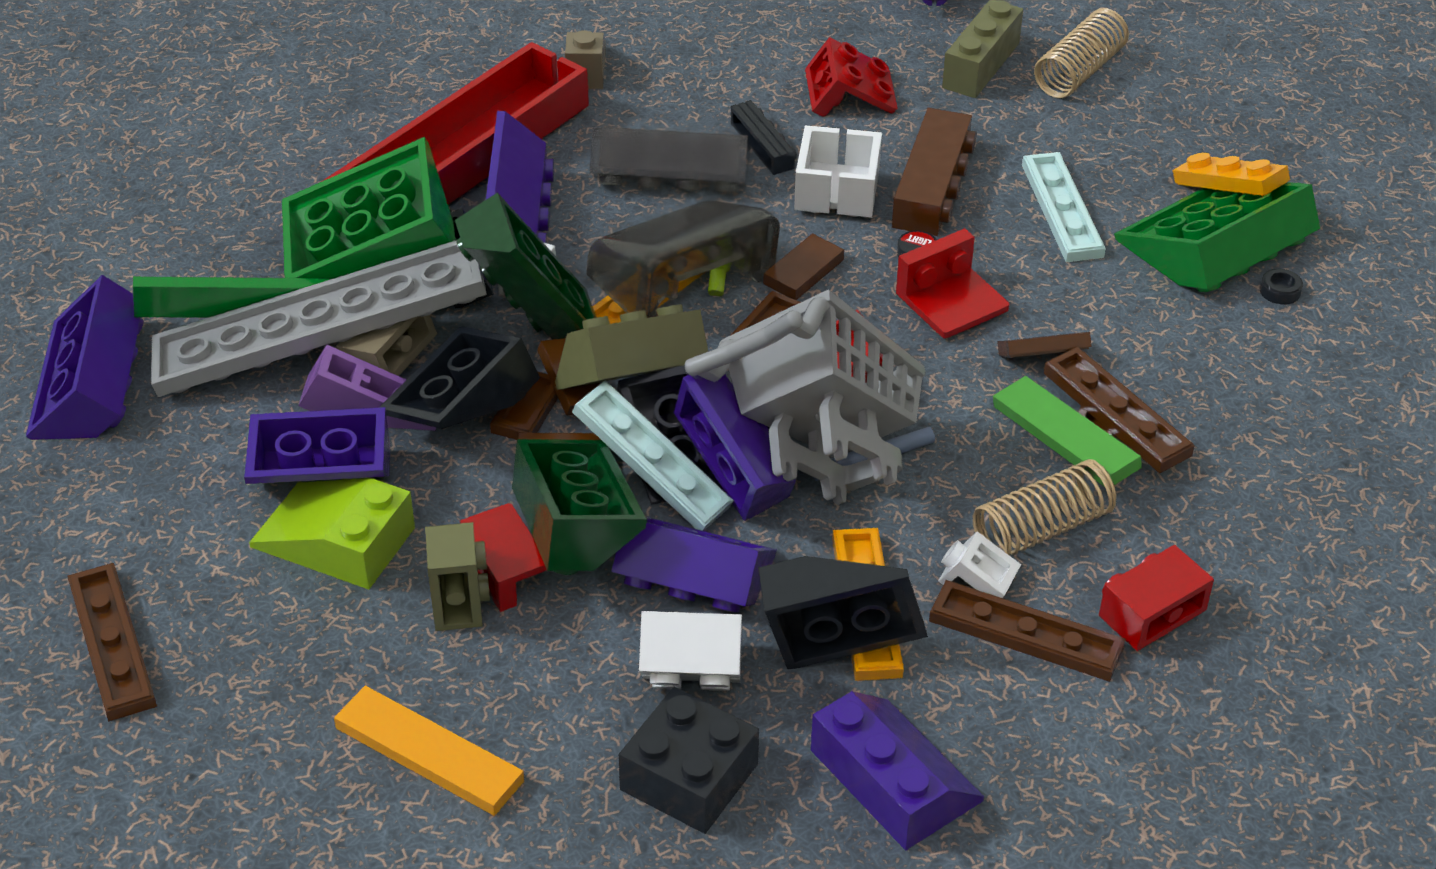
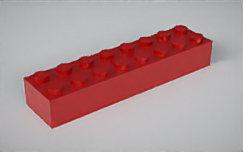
[321,42,589,205]

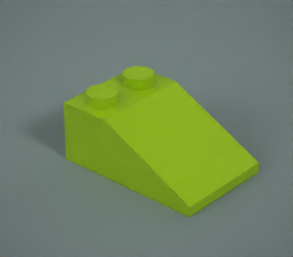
[249,478,415,590]

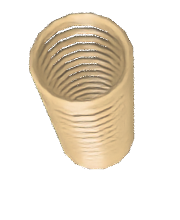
[1034,8,1129,98]
[973,459,1116,556]

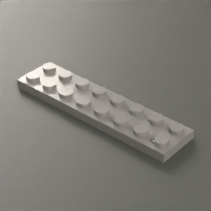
[151,241,487,397]

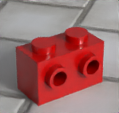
[1099,544,1214,651]

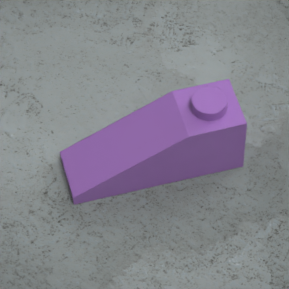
[298,344,436,431]

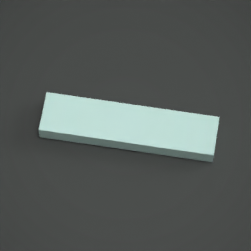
[1022,152,1106,262]
[572,380,734,531]

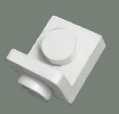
[938,531,1021,598]

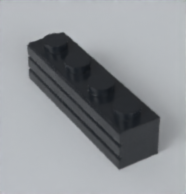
[731,100,797,175]

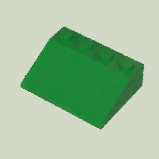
[282,137,455,279]
[1114,182,1320,292]

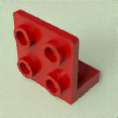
[805,37,898,117]
[896,228,1009,339]

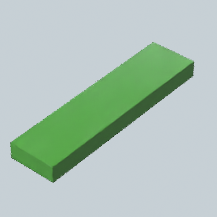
[993,376,1142,487]

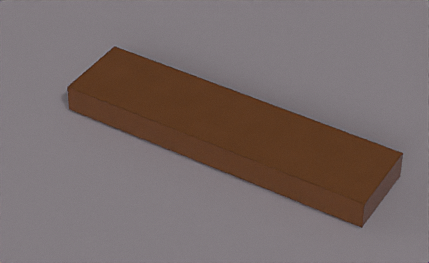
[1044,346,1195,474]
[67,563,157,722]
[929,580,1126,682]

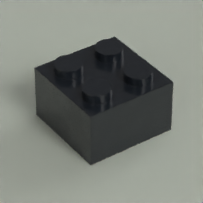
[618,686,759,834]

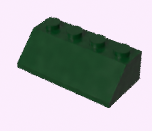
[455,193,597,340]
[512,439,647,575]

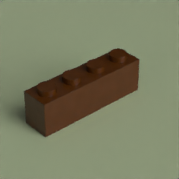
[892,108,977,236]

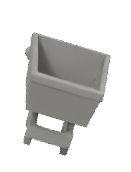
[685,289,925,505]

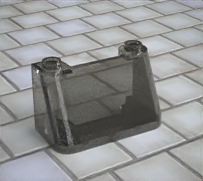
[586,200,780,318]

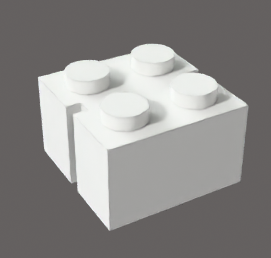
[794,125,882,217]
[639,611,742,691]

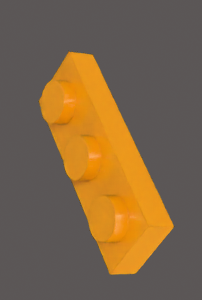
[1173,153,1290,196]

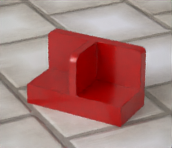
[460,503,547,612]

